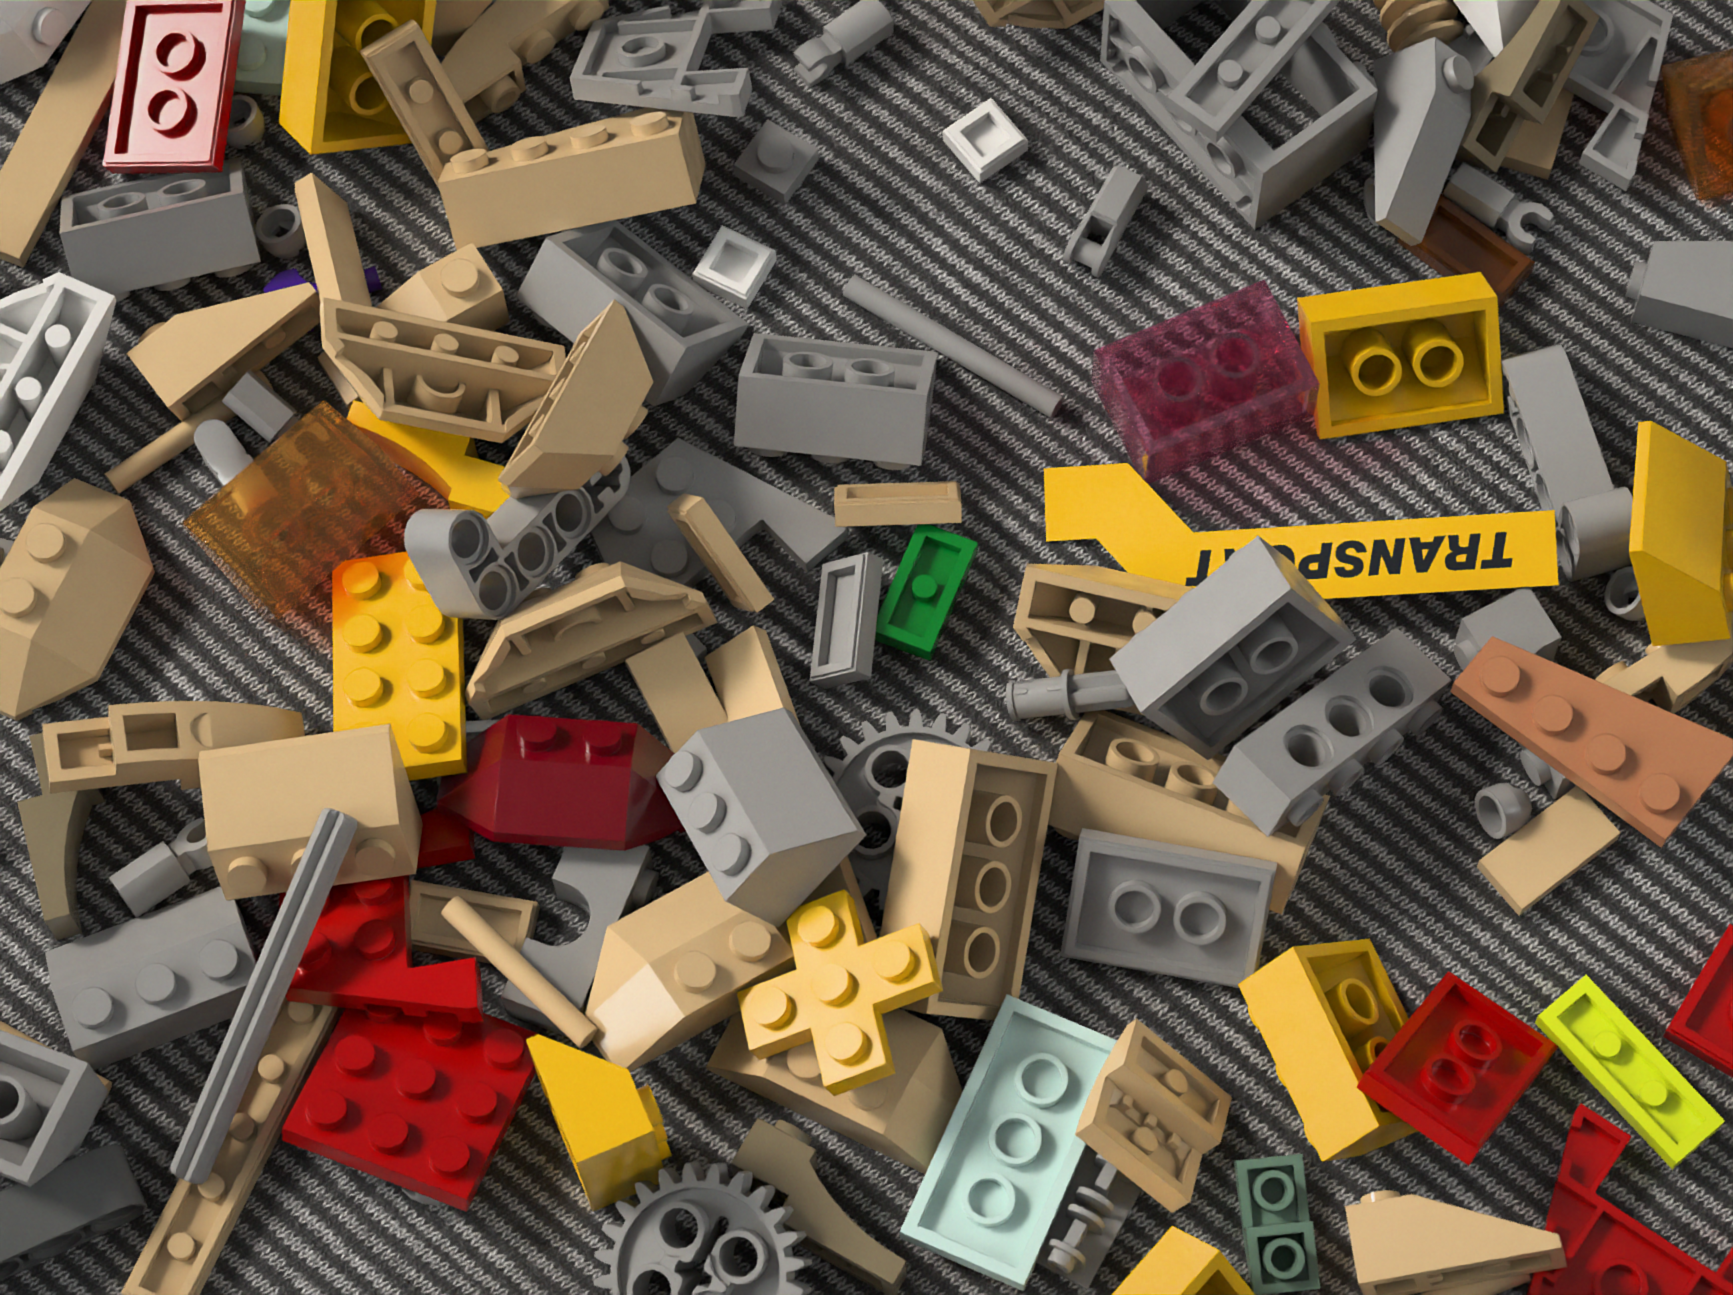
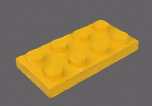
[332,551,467,781]

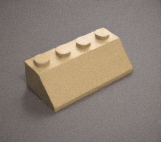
[1048,710,1330,914]
[880,739,1058,1020]

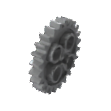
[823,709,992,916]
[593,1162,812,1295]

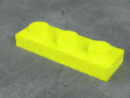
[1535,975,1725,1170]

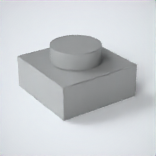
[734,119,819,205]

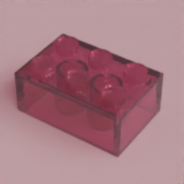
[1091,280,1320,484]

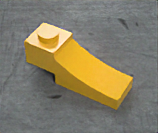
[345,400,510,520]

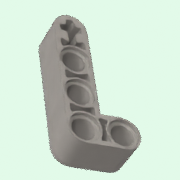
[1501,344,1633,582]
[404,456,630,620]

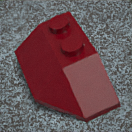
[437,714,686,851]

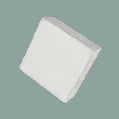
[943,98,1028,183]
[692,225,777,309]

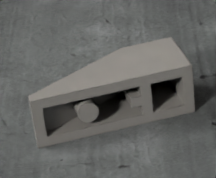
[1374,37,1474,246]

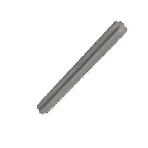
[170,808,357,1184]

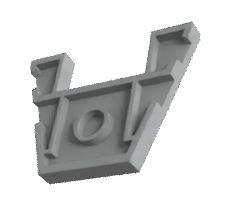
[570,0,782,117]
[1447,0,1673,191]
[589,438,849,663]

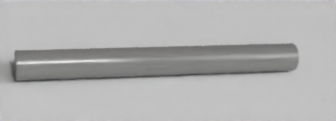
[843,275,1064,418]

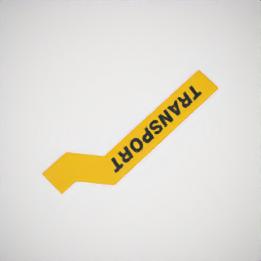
[1044,463,1559,599]

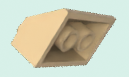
[198,724,423,900]

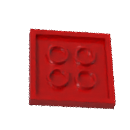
[282,1004,546,1212]

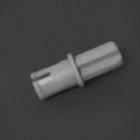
[1006,669,1135,722]

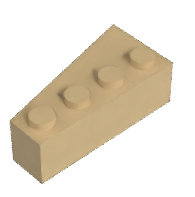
[438,107,706,251]

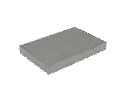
[1060,828,1277,988]

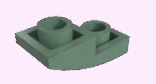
[1234,1154,1321,1295]

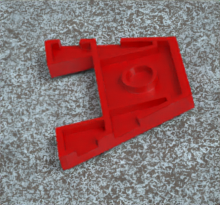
[279,808,483,1023]
[1527,1103,1733,1295]

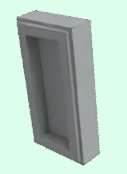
[810,552,883,689]

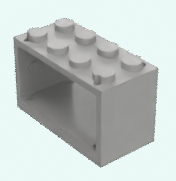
[1100,0,1378,230]

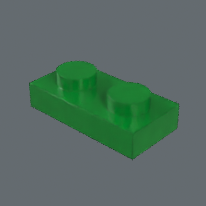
[875,524,978,661]

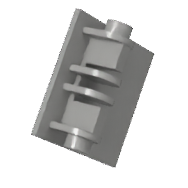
[1036,1146,1142,1290]

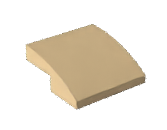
[1075,1019,1232,1213]

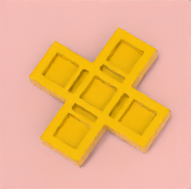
[737,889,943,1096]

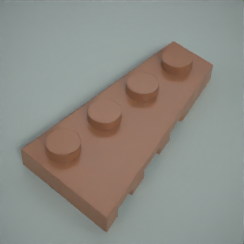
[1450,636,1733,848]

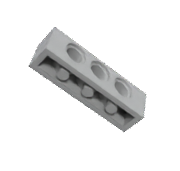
[1212,627,1452,837]

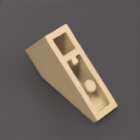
[318,242,510,410]
[126,282,321,421]
[1345,1190,1567,1295]

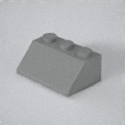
[60,157,261,302]
[515,220,749,407]
[734,333,938,470]
[1109,535,1356,760]
[656,707,866,928]
[45,886,258,1070]
[0,1030,108,1187]

